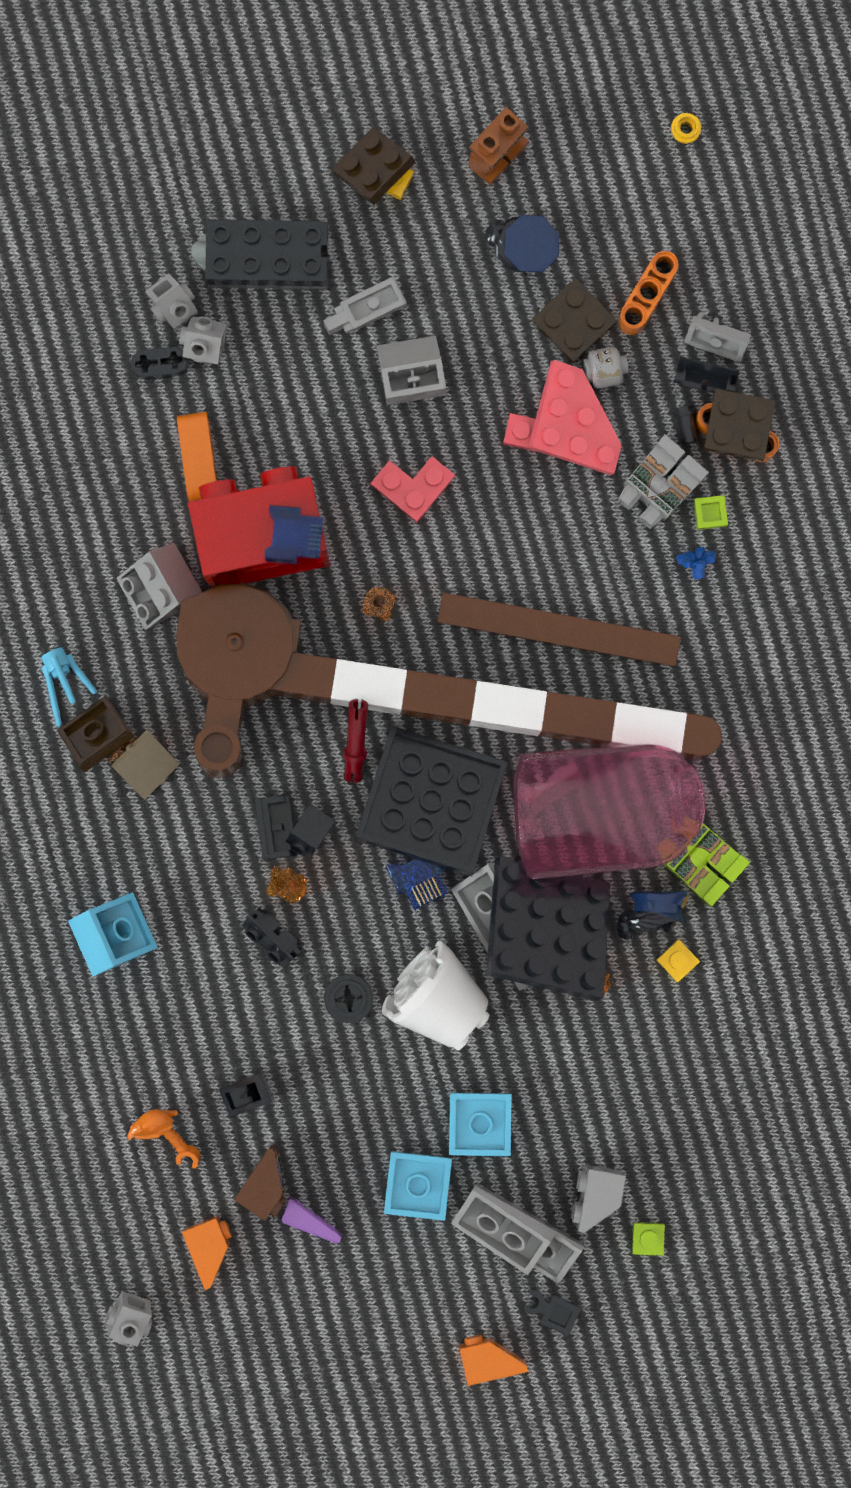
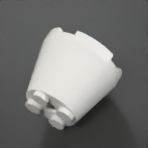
[382,941,490,1050]

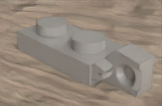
[324,277,407,335]

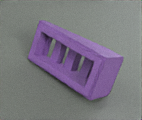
[281,1197,342,1244]

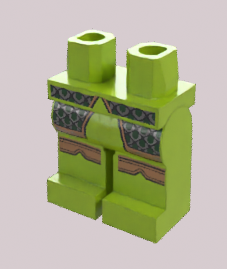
[655,816,750,907]

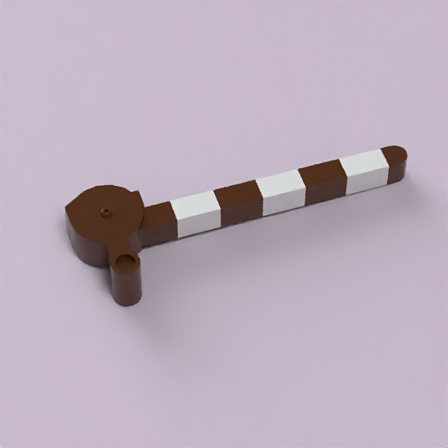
[176,583,722,779]

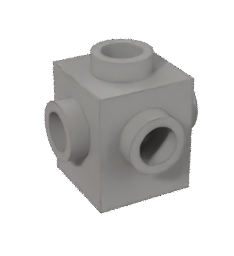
[145,274,198,329]
[179,316,227,364]
[105,1291,152,1347]

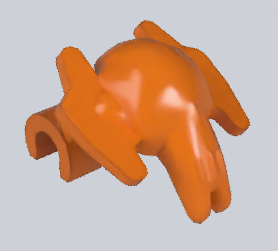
[127,1109,201,1169]

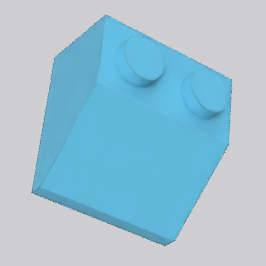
[68,892,158,977]

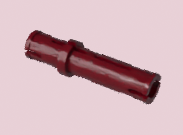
[343,699,368,783]

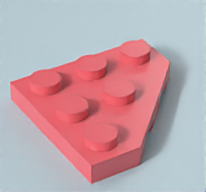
[528,360,622,475]

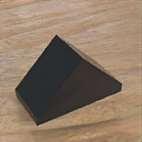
[219,1071,274,1117]

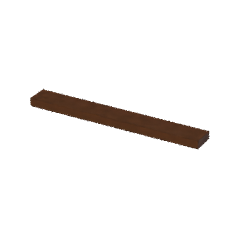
[437,592,681,667]

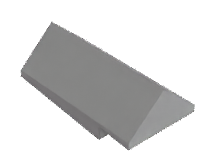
[451,862,529,991]
[451,1184,585,1284]

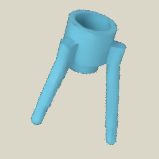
[41,648,97,727]

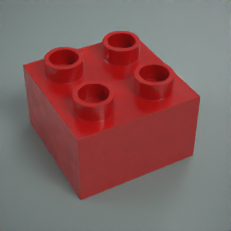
[187,466,331,589]

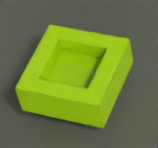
[693,495,728,530]
[632,1222,665,1256]

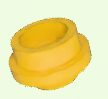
[671,113,701,144]

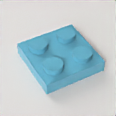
[449,1093,512,1156]
[384,1151,452,1221]

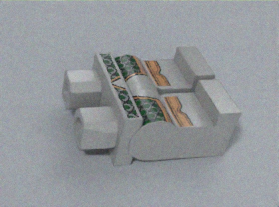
[617,435,709,529]

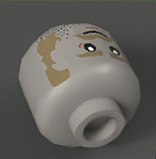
[583,347,629,389]

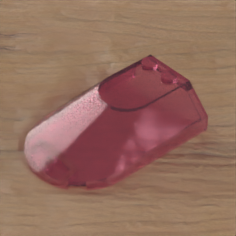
[513,744,705,879]

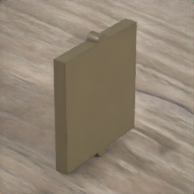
[111,730,179,800]

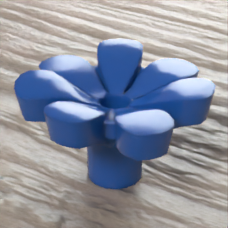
[676,547,716,579]

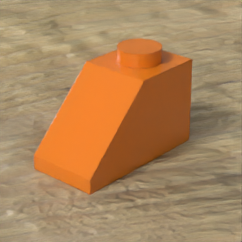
[182,1215,232,1290]
[459,1335,528,1386]

